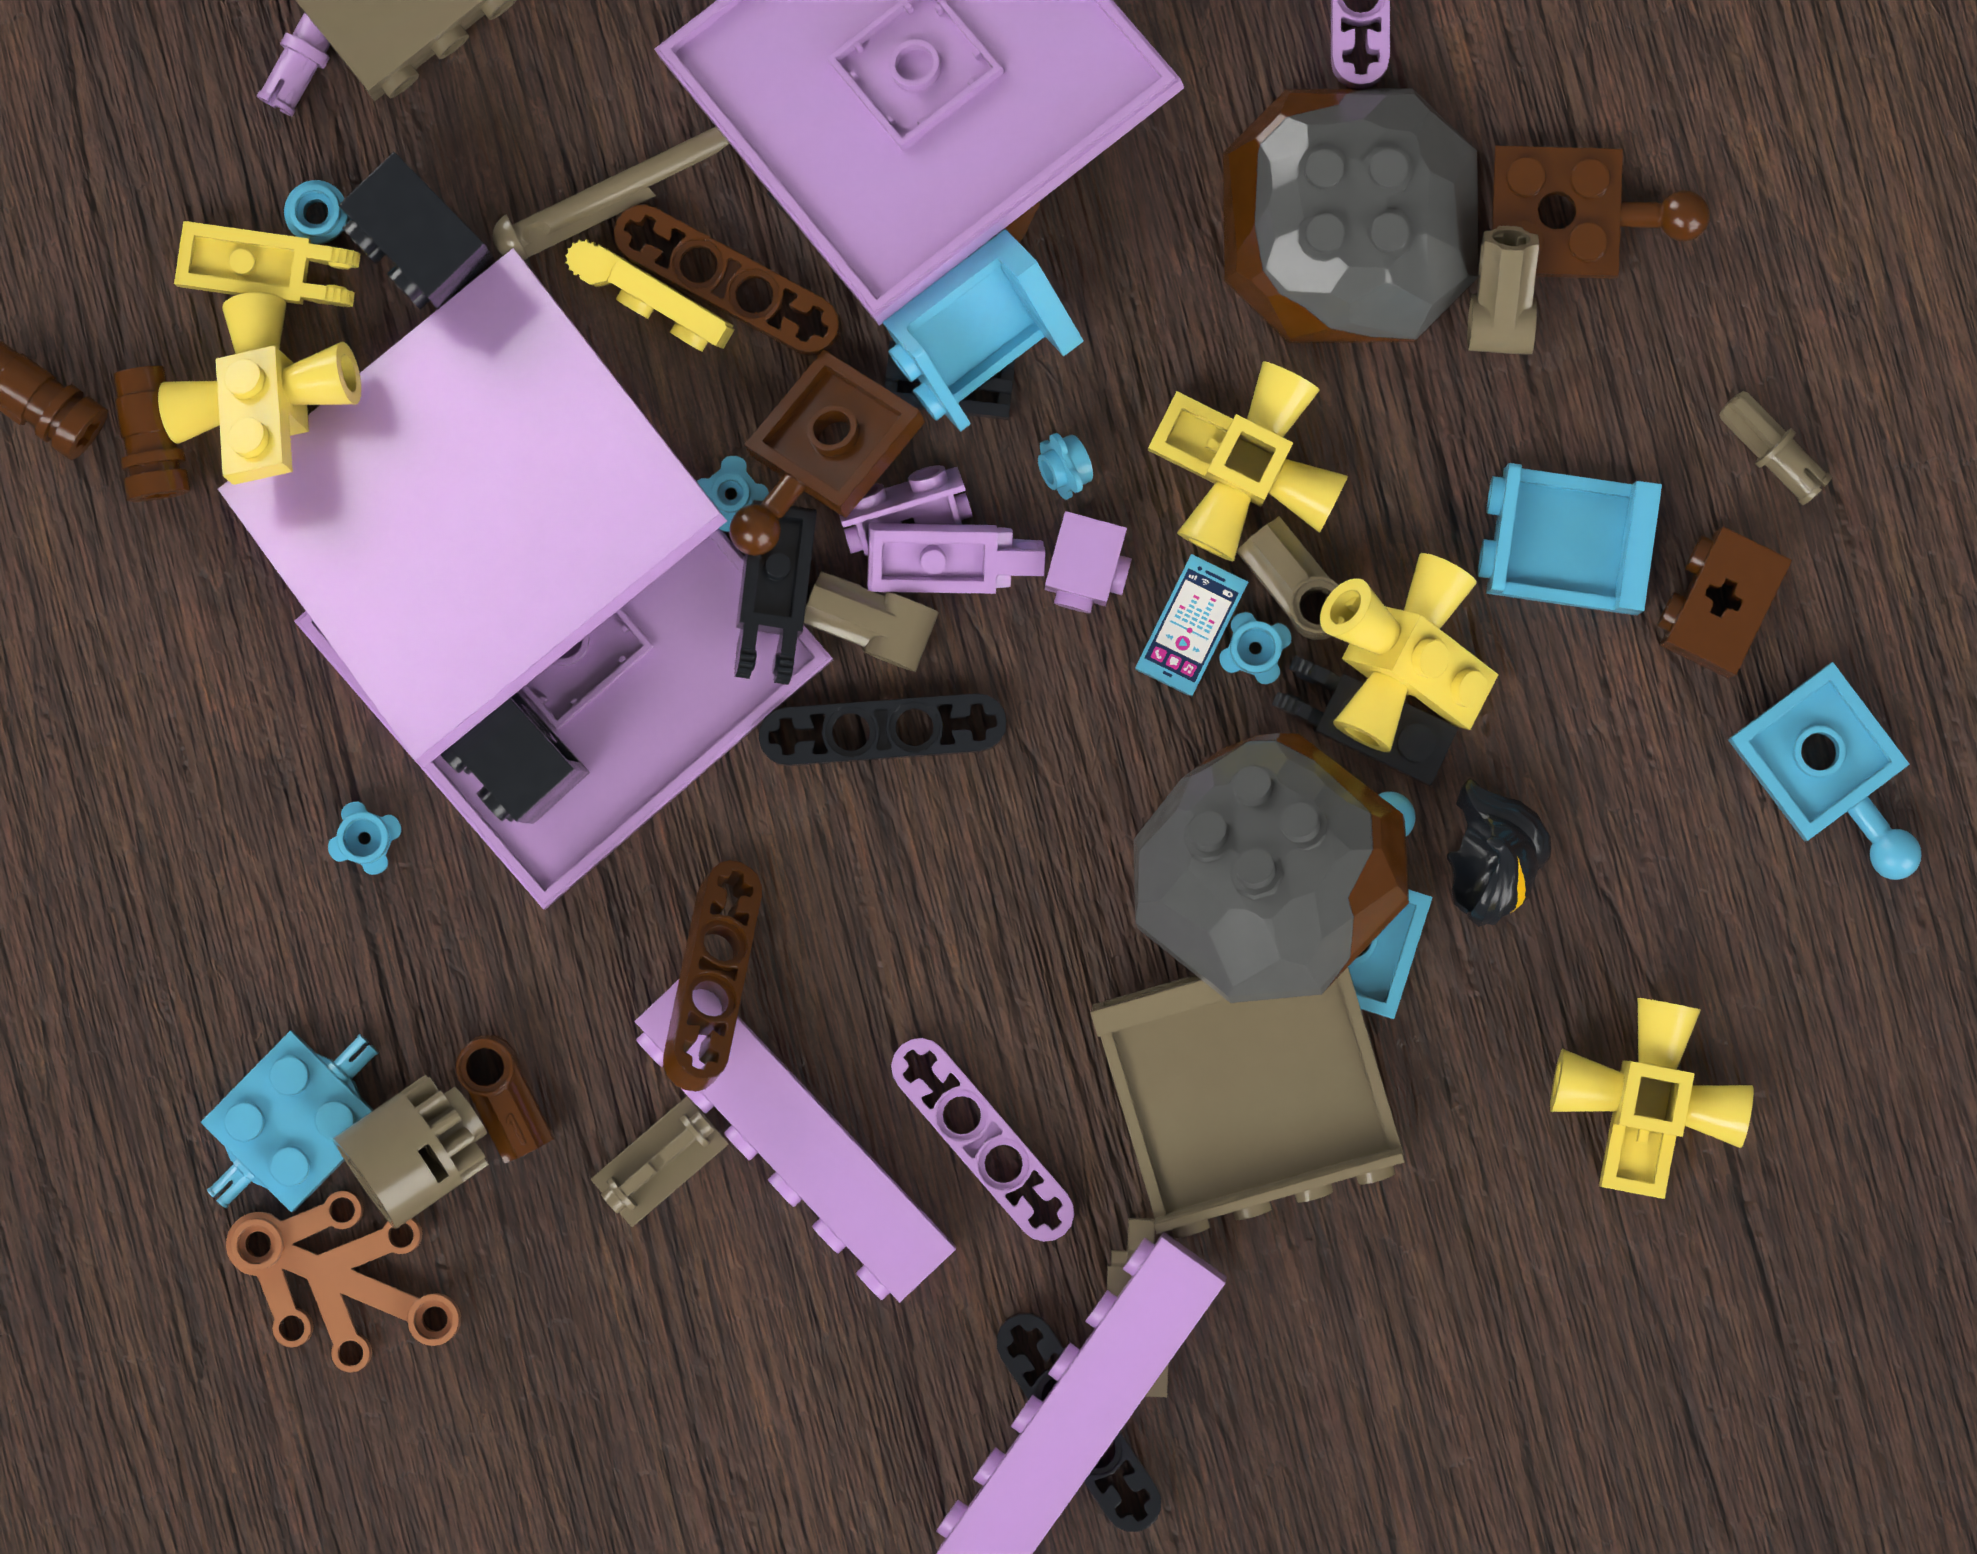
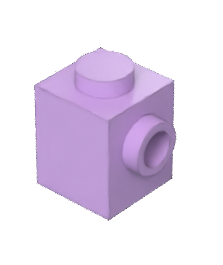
[1044,511,1132,613]

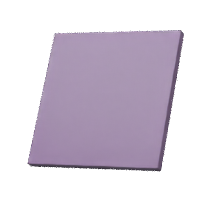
[654,0,1184,326]
[218,248,727,768]
[294,528,833,910]

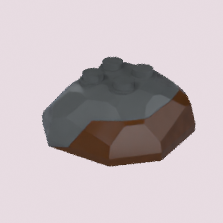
[1223,88,1479,343]
[1133,733,1409,1003]

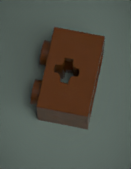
[1657,526,1792,679]

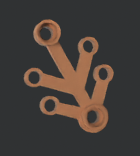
[226,1190,461,1373]

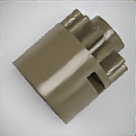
[333,1075,489,1229]

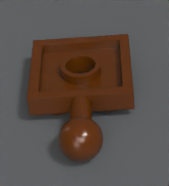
[1492,145,1710,279]
[729,349,925,556]

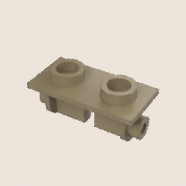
[591,1096,729,1227]

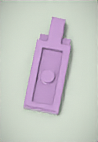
[867,523,1045,594]

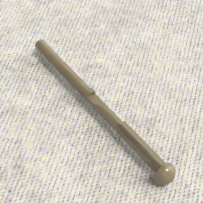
[493,126,730,260]

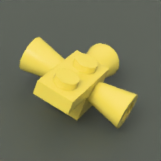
[158,292,361,485]
[1148,361,1348,561]
[1320,553,1499,752]
[1550,998,1754,1199]

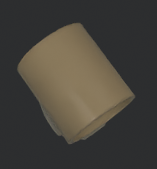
[1467,226,1539,355]
[1237,516,1339,640]
[804,571,939,672]

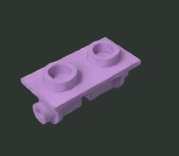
[839,465,973,556]

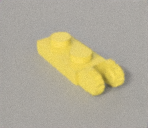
[174,221,361,307]
[565,239,735,352]

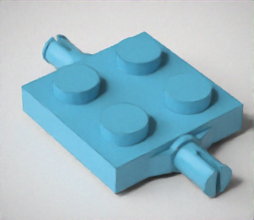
[200,1031,379,1212]

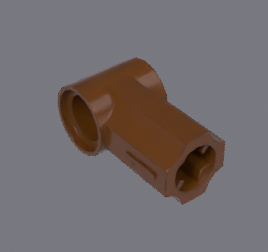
[456,1034,555,1164]

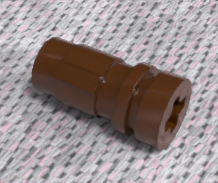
[0,341,108,460]
[114,366,191,502]

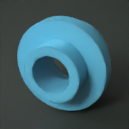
[284,180,348,245]

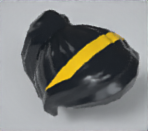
[1447,778,1551,927]

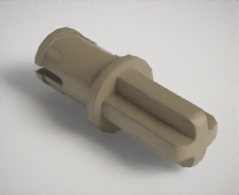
[1719,391,1832,506]

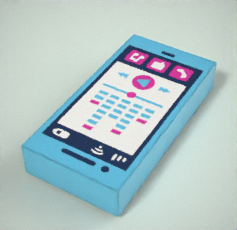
[1135,554,1248,697]

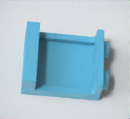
[883,229,1084,432]
[1478,463,1662,616]

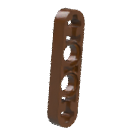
[614,205,839,356]
[663,860,762,1092]

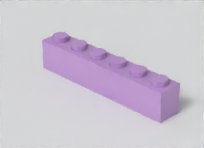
[634,979,956,1303]
[936,1232,1227,1554]

